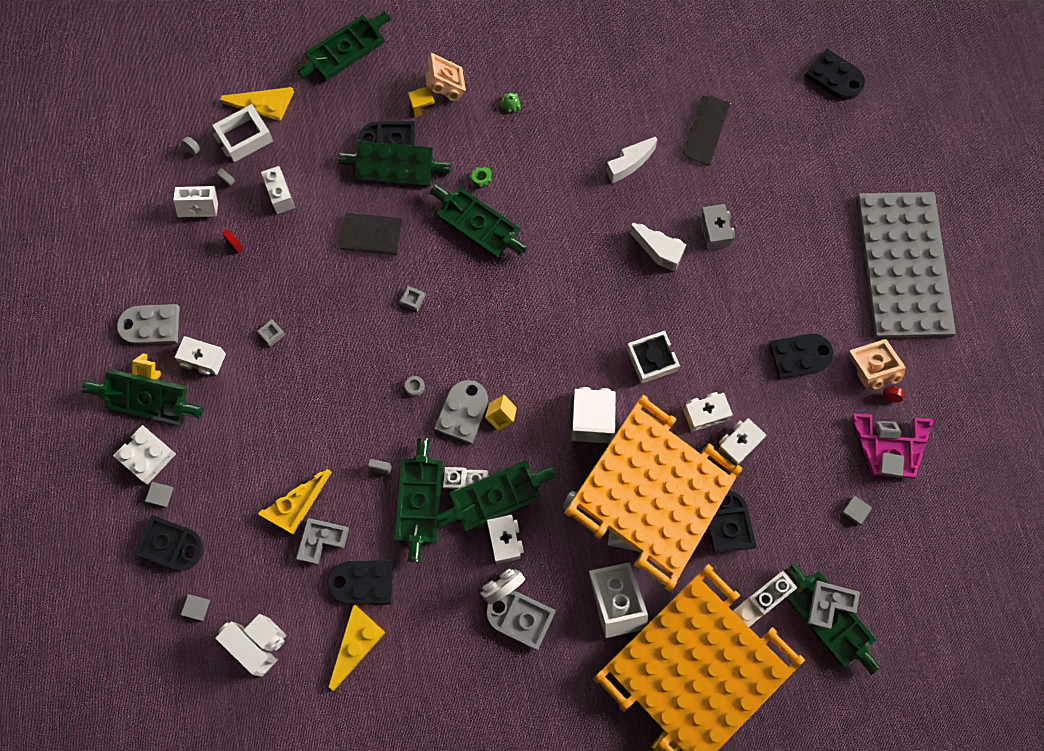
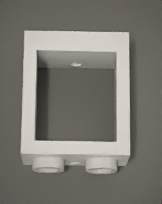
[213,104,273,162]
[216,621,277,677]

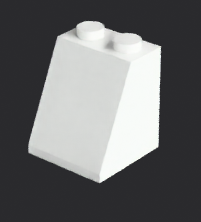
[571,387,615,444]

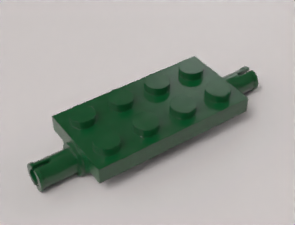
[296,10,391,81]
[338,141,451,185]
[429,184,528,259]
[82,369,203,425]
[395,438,443,563]
[436,460,556,531]
[784,562,881,675]

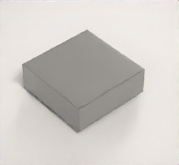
[399,286,426,312]
[257,319,285,347]
[874,421,901,438]
[880,453,904,478]
[368,459,392,475]
[145,482,174,508]
[842,496,872,525]
[181,594,210,621]

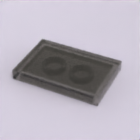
[340,213,403,255]

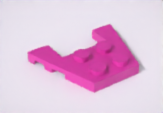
[852,413,933,479]

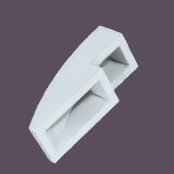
[606,137,657,183]

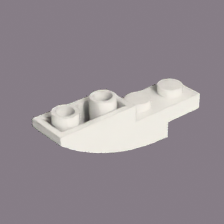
[733,571,797,627]

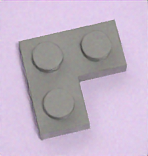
[296,518,349,564]
[808,581,860,629]

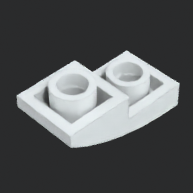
[443,467,488,490]

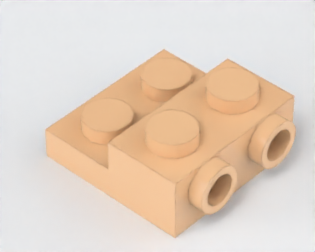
[425,53,466,101]
[849,339,906,390]

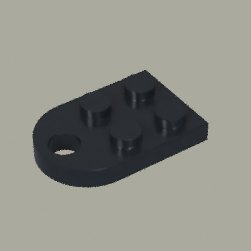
[805,48,865,100]
[359,121,415,146]
[769,334,834,380]
[708,490,757,554]
[133,515,204,571]
[329,560,394,604]

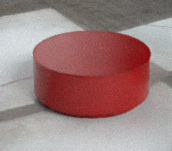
[882,386,904,403]

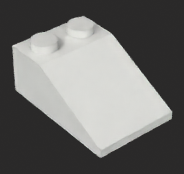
[589,562,648,638]

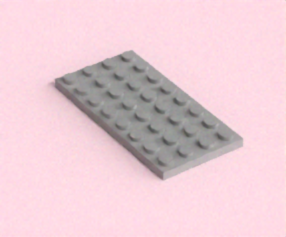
[857,192,956,338]

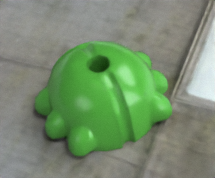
[500,93,521,113]
[469,167,492,187]

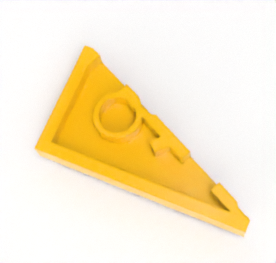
[220,87,294,121]
[258,469,332,535]
[329,605,386,691]

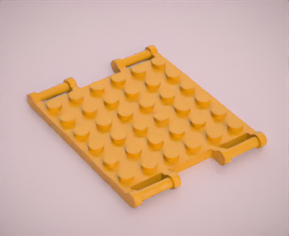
[564,394,742,592]
[593,564,805,751]

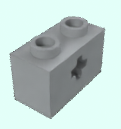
[700,204,735,250]

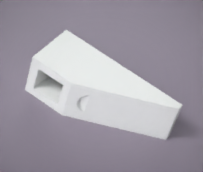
[630,223,686,271]

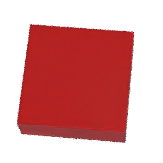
[222,229,244,254]

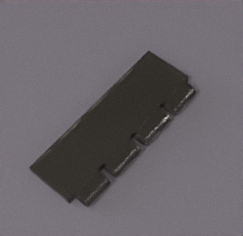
[682,95,731,166]

